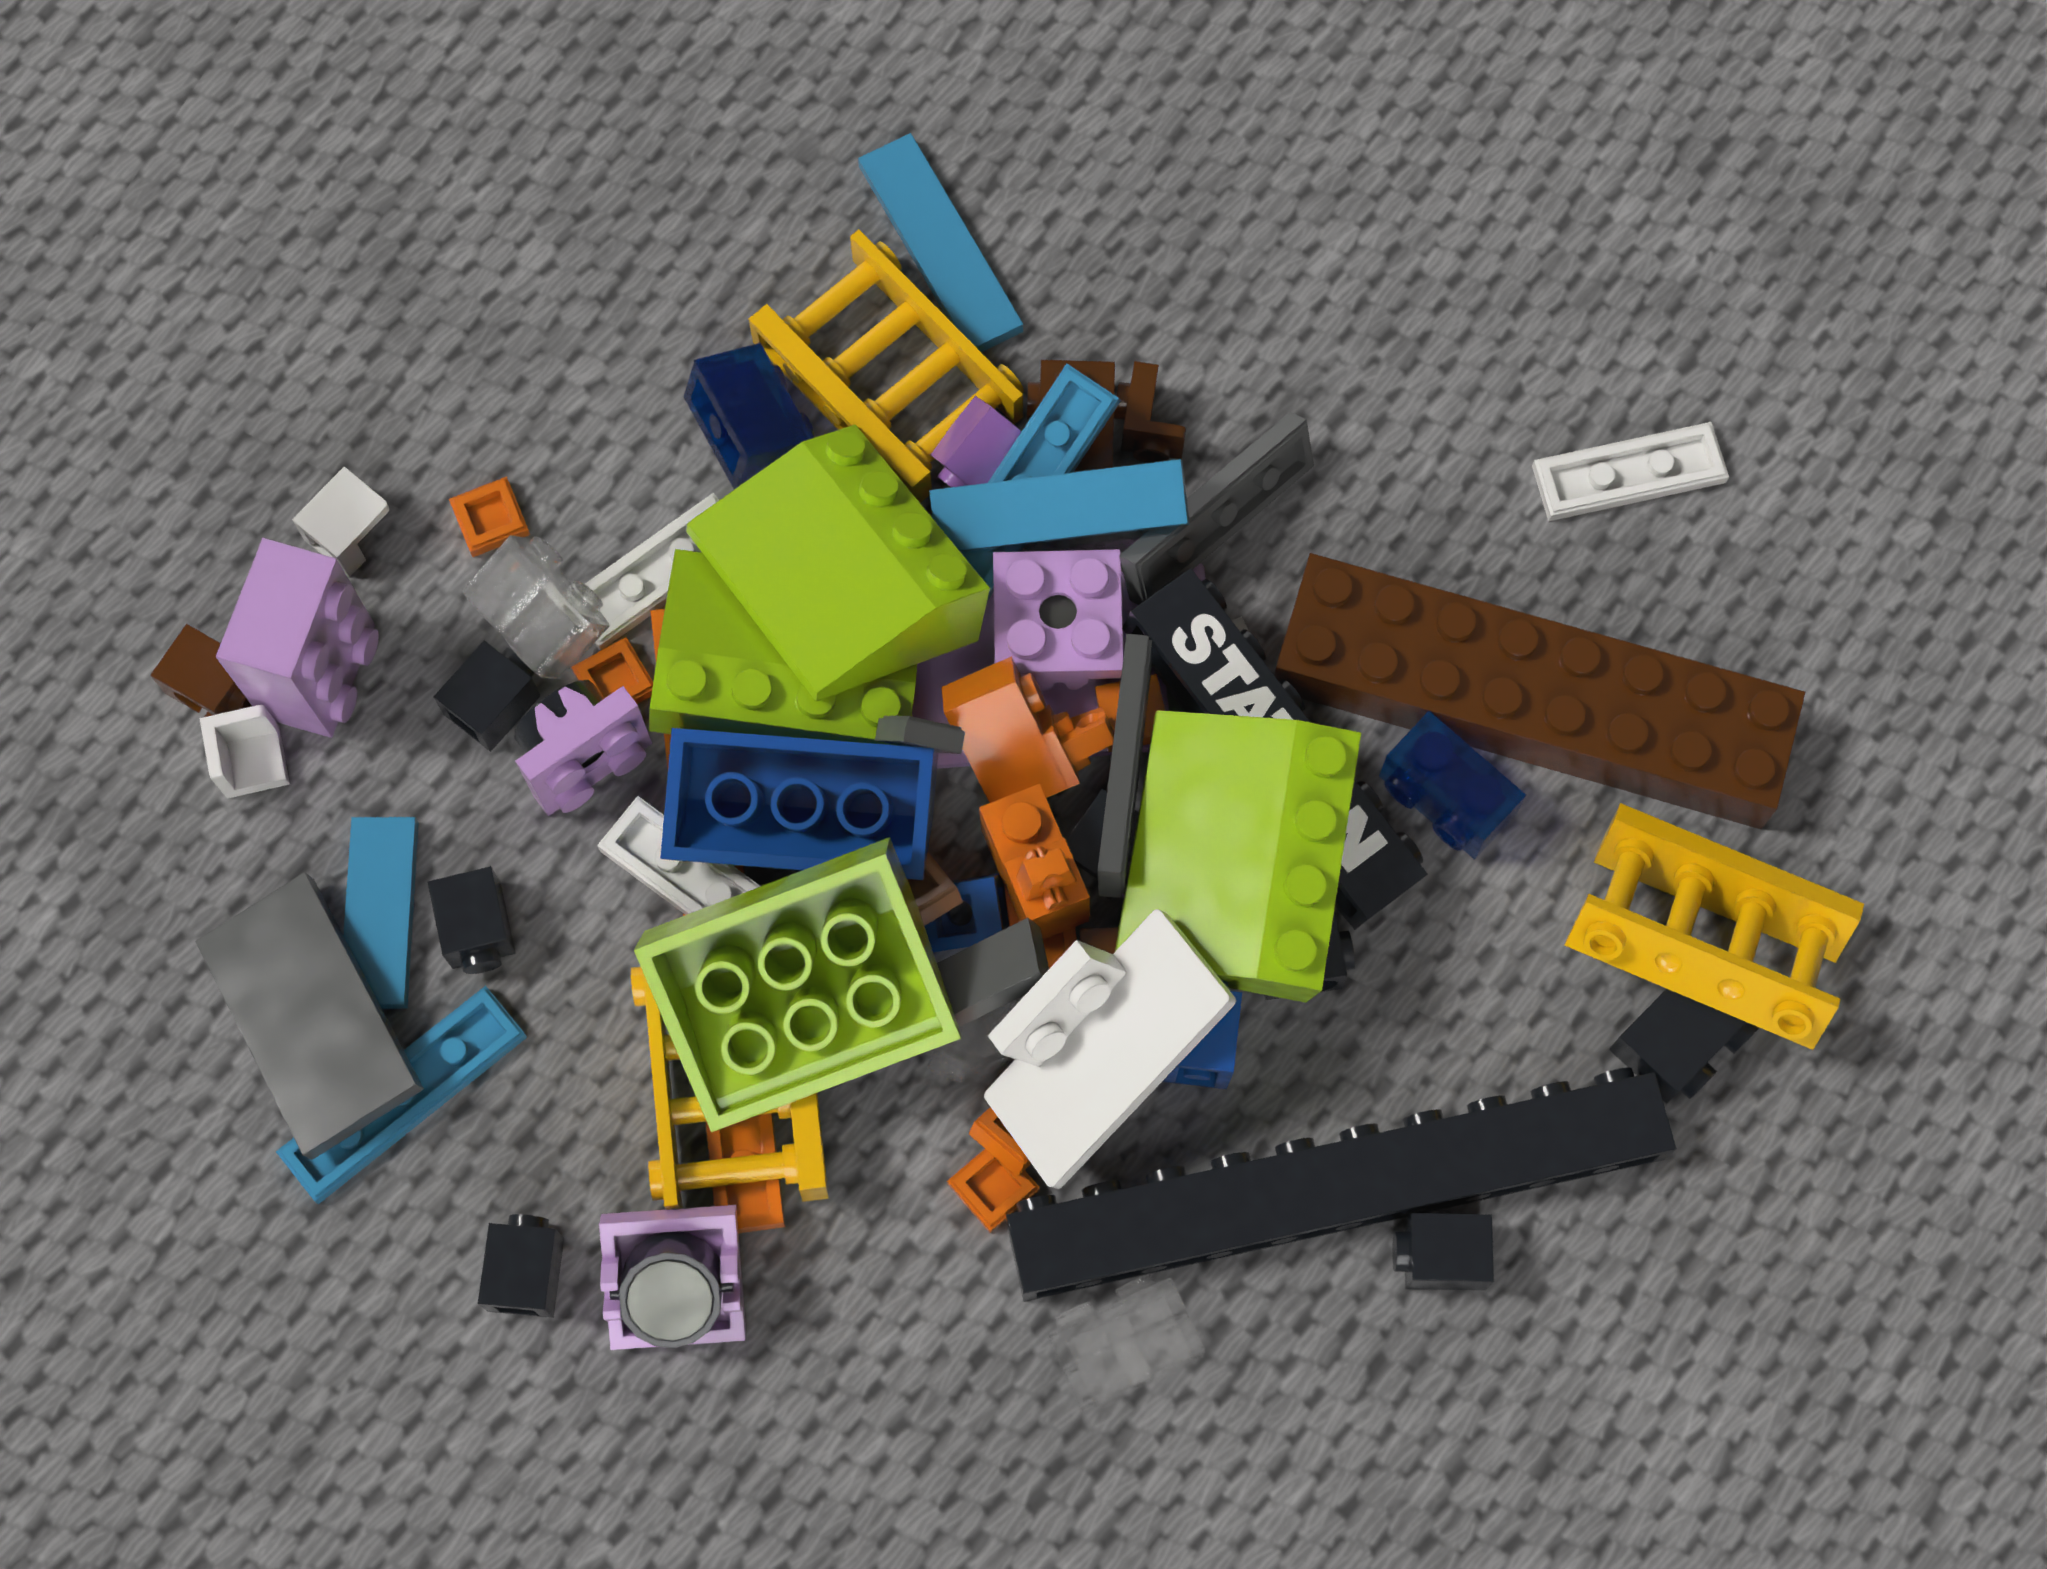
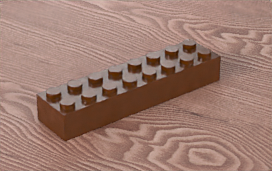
[1274,553,1806,829]

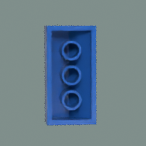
[660,728,938,880]

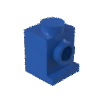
[924,873,1009,952]

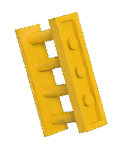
[748,229,1024,503]
[1564,803,1864,1050]
[631,966,829,1210]

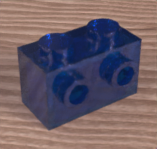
[683,343,814,490]
[1379,711,1527,860]

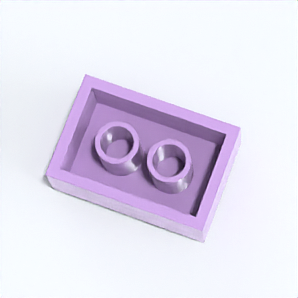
[216,538,379,738]

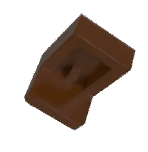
[1114,361,1186,463]

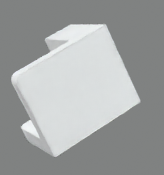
[292,467,389,577]
[200,705,290,799]

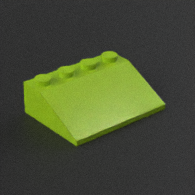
[686,425,990,702]
[649,549,917,745]
[1115,710,1361,1003]
[634,837,961,1132]

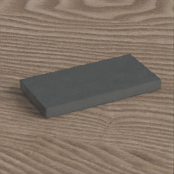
[195,872,424,1160]

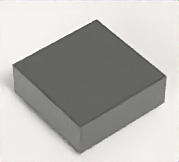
[875,716,965,754]

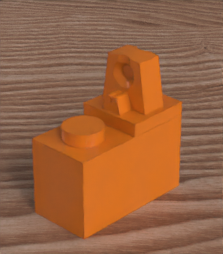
[942,656,1114,803]
[979,784,1090,939]

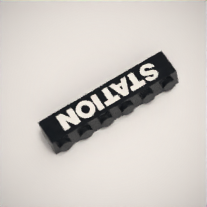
[1122,568,1428,930]

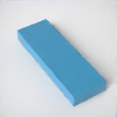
[344,817,419,1009]

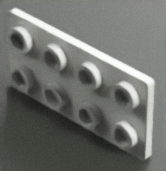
[984,909,1236,1189]

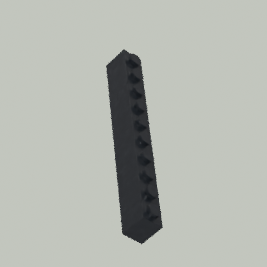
[1006,1067,1677,1302]

